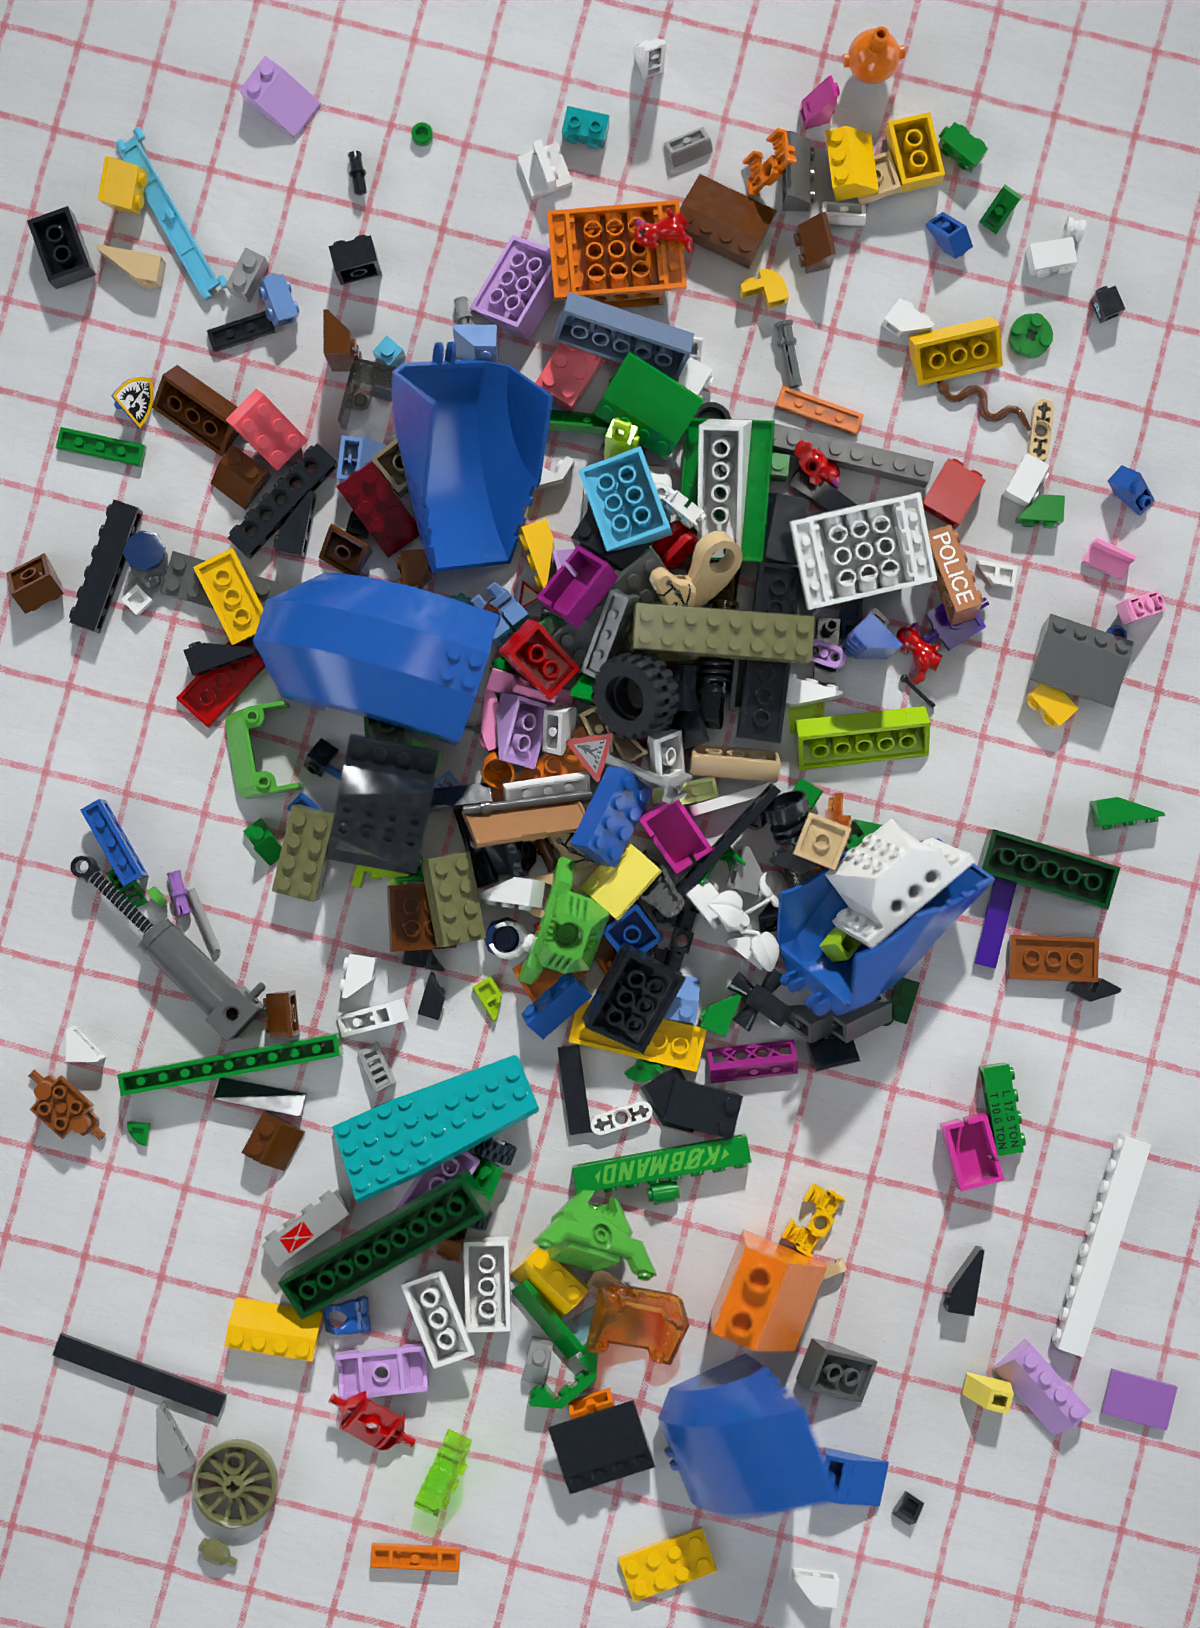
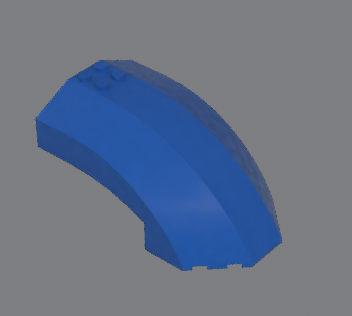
[253,573,499,746]

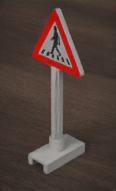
[566,733,693,804]

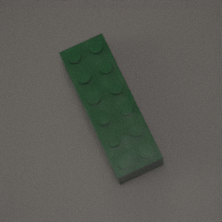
[977,829,1121,910]

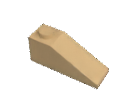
[96,244,166,289]

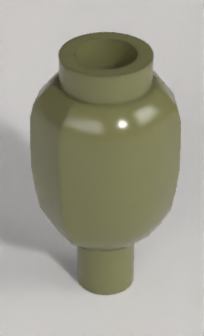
[198,1538,238,1568]

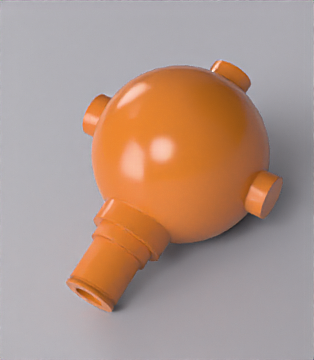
[842,26,905,84]

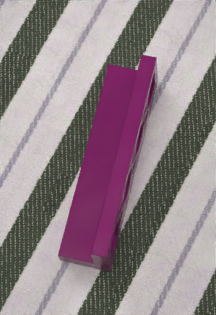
[707,1039,798,1084]

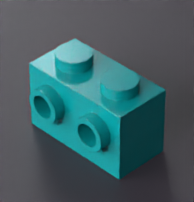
[562,106,610,149]

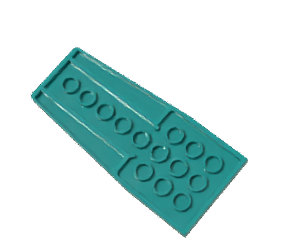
[332,1055,539,1203]

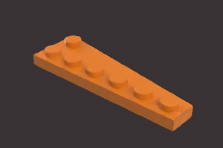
[491,726,588,802]

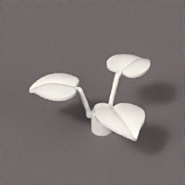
[708,871,788,972]

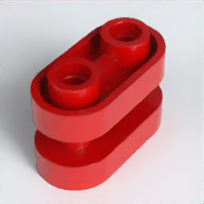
[652,520,699,570]

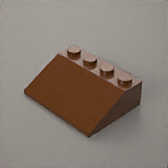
[680,174,777,269]

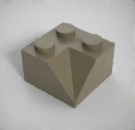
[371,438,409,498]

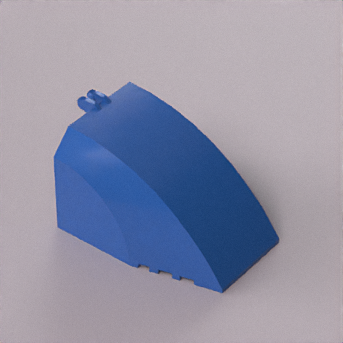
[392,342,553,572]
[658,1353,839,1519]

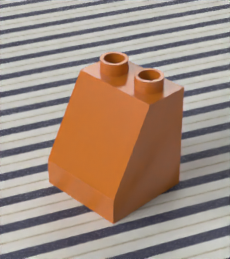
[711,1229,827,1351]

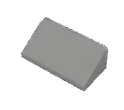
[664,127,713,167]

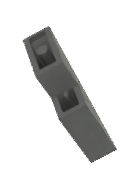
[785,1002,892,1043]

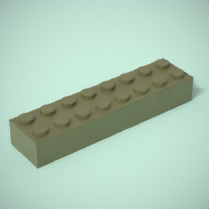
[631,603,815,664]

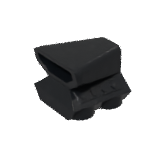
[484,841,537,878]

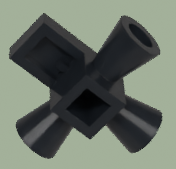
[727,969,794,1032]

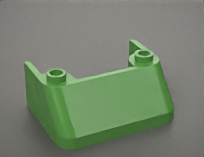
[225,700,304,799]

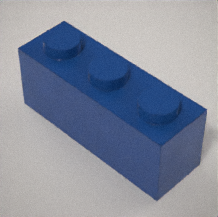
[521,973,592,1040]

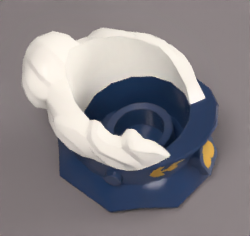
[484,916,534,960]

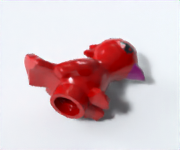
[634,207,693,252]
[794,440,840,489]
[896,622,943,685]

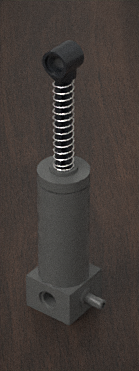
[70,856,266,1042]

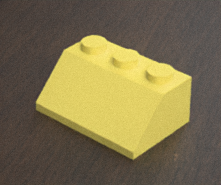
[580,842,662,921]

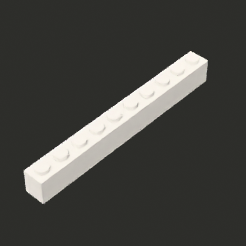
[1052,1134,1151,1357]

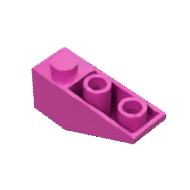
[799,75,840,130]

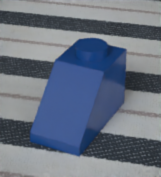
[925,212,973,259]

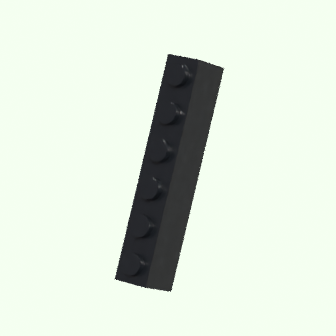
[69,499,143,634]

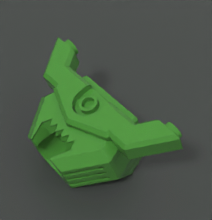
[518,856,610,985]
[532,1190,657,1281]

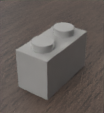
[225,247,269,303]

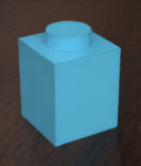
[372,335,406,373]

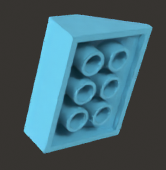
[578,446,673,552]

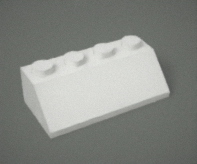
[401,1269,475,1369]

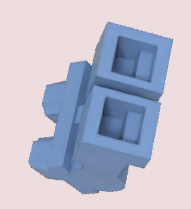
[470,582,532,648]

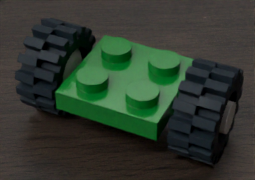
[469,1137,517,1231]

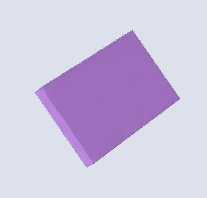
[1101,1368,1178,1431]

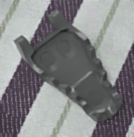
[639,849,685,918]

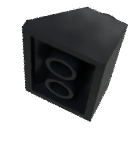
[762,493,810,565]

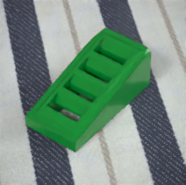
[106,869,148,908]

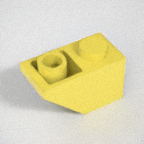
[962,1372,1014,1414]

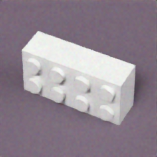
[464,1236,512,1333]

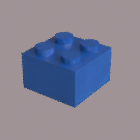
[603,900,663,952]

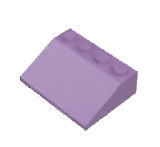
[470,235,554,340]

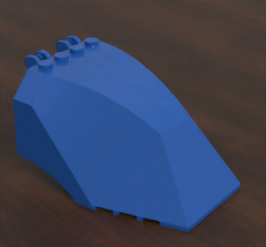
[776,838,994,1016]

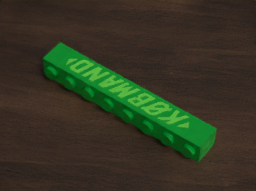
[572,1133,752,1195]

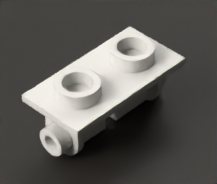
[662,489,707,530]

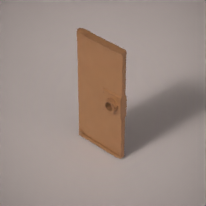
[462,800,585,848]

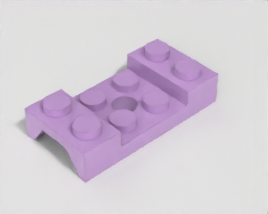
[335,1343,429,1400]

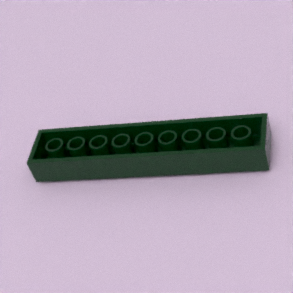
[278,1168,491,1320]

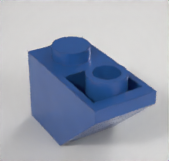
[1107,465,1155,516]

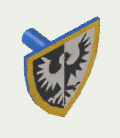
[111,377,153,429]

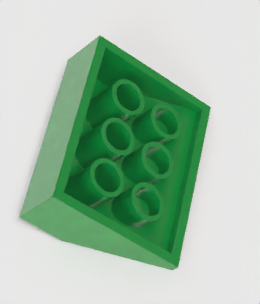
[593,352,704,460]

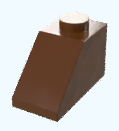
[437,1228,468,1261]

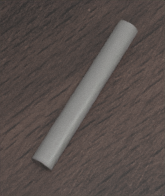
[187,888,220,952]

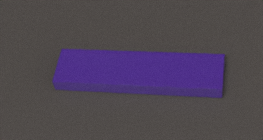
[973,878,1017,969]

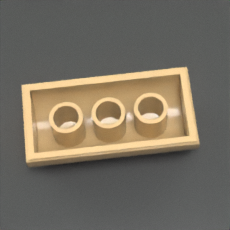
[689,744,781,783]

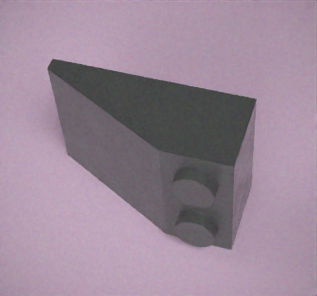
[796,1338,878,1403]

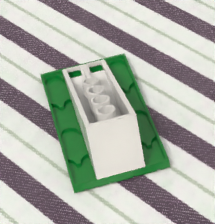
[679,418,775,562]

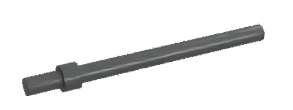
[463,790,594,815]

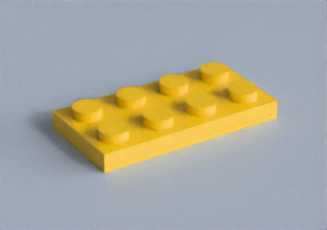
[193,548,264,646]
[618,1526,717,1602]

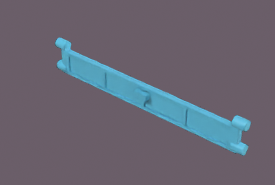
[115,127,227,301]

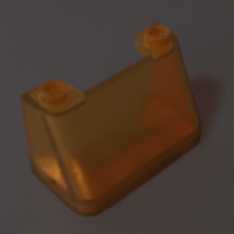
[587,1282,690,1365]

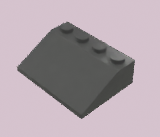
[1029,614,1134,708]

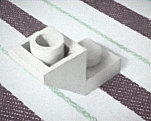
[534,456,574,491]

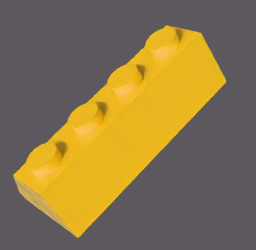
[908,317,1003,386]
[224,1297,324,1362]

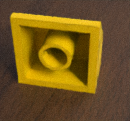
[97,156,148,215]

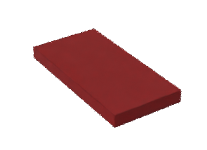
[176,640,266,728]

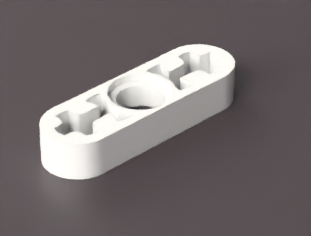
[591,1100,652,1135]

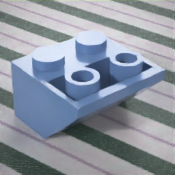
[336,435,387,483]

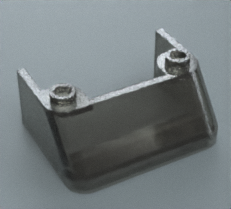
[337,359,397,430]

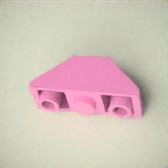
[1115,590,1165,626]

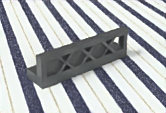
[581,589,640,678]

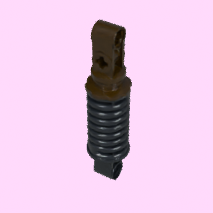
[696,560,741,730]

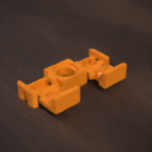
[743,128,797,197]

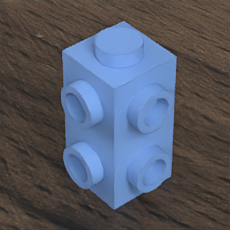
[258,273,299,328]

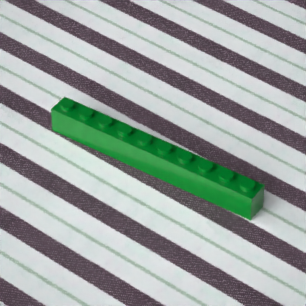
[117,1032,344,1096]

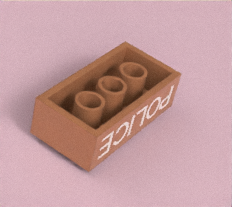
[928,524,983,626]

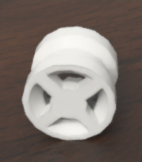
[1062,217,1086,242]

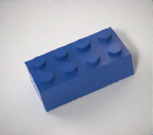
[570,766,653,868]

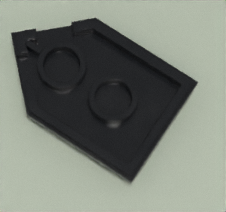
[640,1067,694,1133]

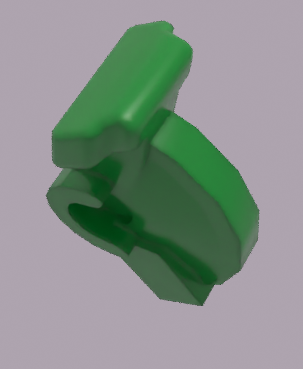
[624,1059,664,1082]

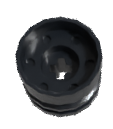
[763,790,812,845]

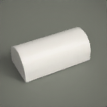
[821,201,866,226]

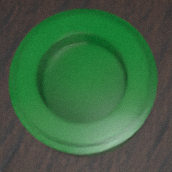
[411,122,433,146]

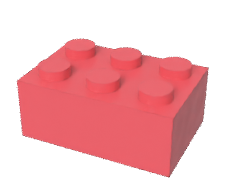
[535,343,606,412]
[226,389,308,471]

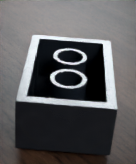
[27,206,96,289]

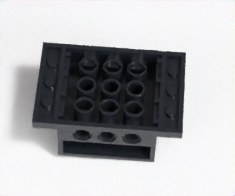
[326,733,439,875]

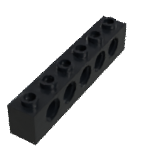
[228,443,338,559]

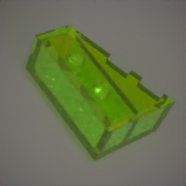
[413,1429,472,1517]

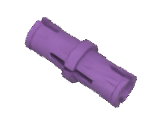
[167,870,191,916]

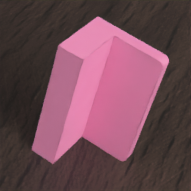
[1082,538,1137,580]

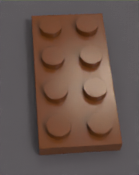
[1008,935,1099,982]

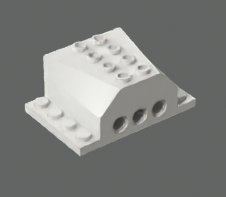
[789,492,937,610]
[825,818,975,948]

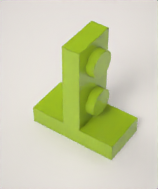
[351,865,411,888]

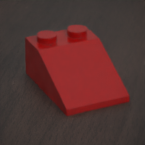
[498,619,580,700]

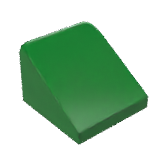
[792,778,823,810]

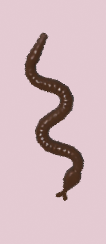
[937,380,1031,431]

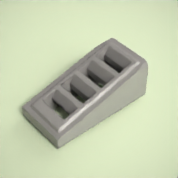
[357,1042,396,1092]

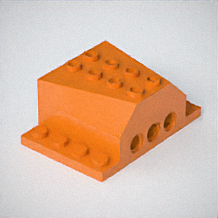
[547,200,687,309]

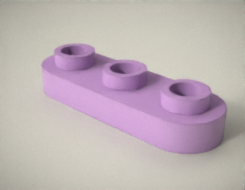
[812,638,847,669]

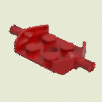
[329,1391,416,1451]

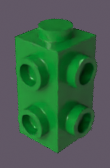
[938,122,988,173]

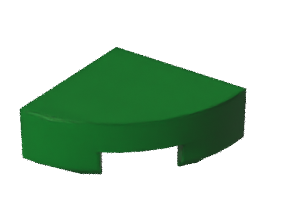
[127,1121,151,1146]

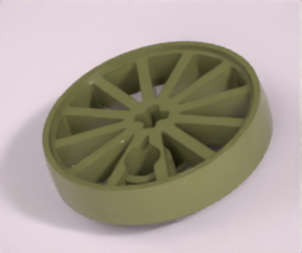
[192,1439,278,1528]

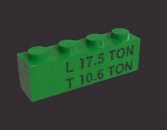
[979,1062,1026,1156]

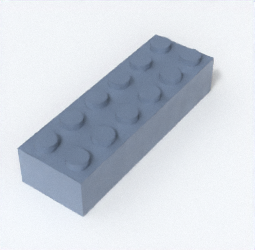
[553,292,694,381]

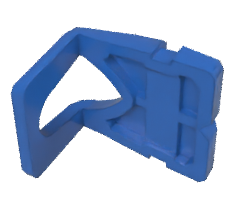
[323,1295,371,1335]

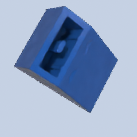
[822,1447,889,1506]

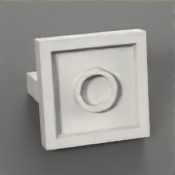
[517,139,573,199]

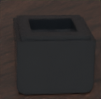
[892,1491,924,1525]

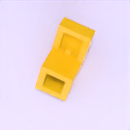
[739,269,789,309]

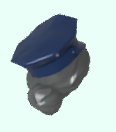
[123,530,168,589]

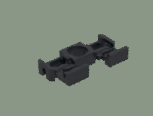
[648,906,700,975]

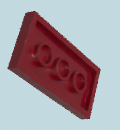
[336,461,419,558]

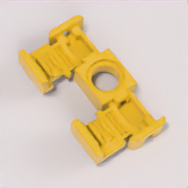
[781,1182,846,1257]

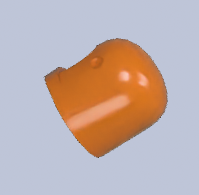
[482,751,514,789]

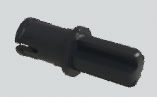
[348,151,367,196]

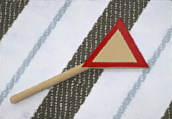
[519,580,540,609]

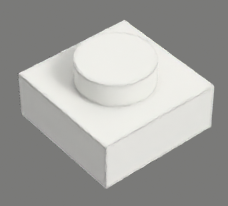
[121,585,154,616]

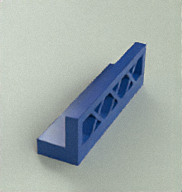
[80,799,149,886]

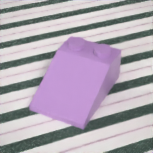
[239,56,321,138]
[496,693,551,769]

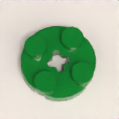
[1008,313,1053,359]

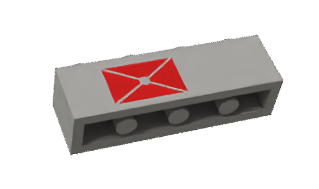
[262,1190,352,1267]

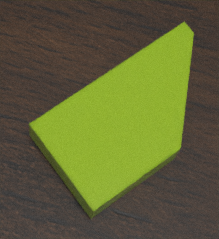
[472,976,502,1022]

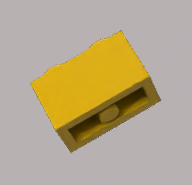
[1025,683,1079,728]

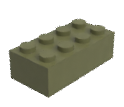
[272,804,334,902]
[421,852,486,948]

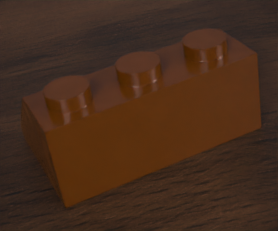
[323,309,362,372]

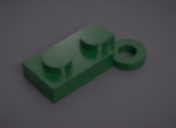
[882,977,920,1026]

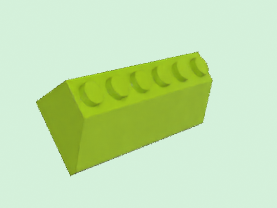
[795,706,930,770]

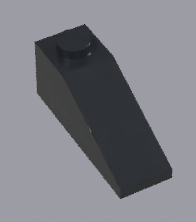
[274,490,317,559]
[183,641,258,677]
[941,1246,985,1317]

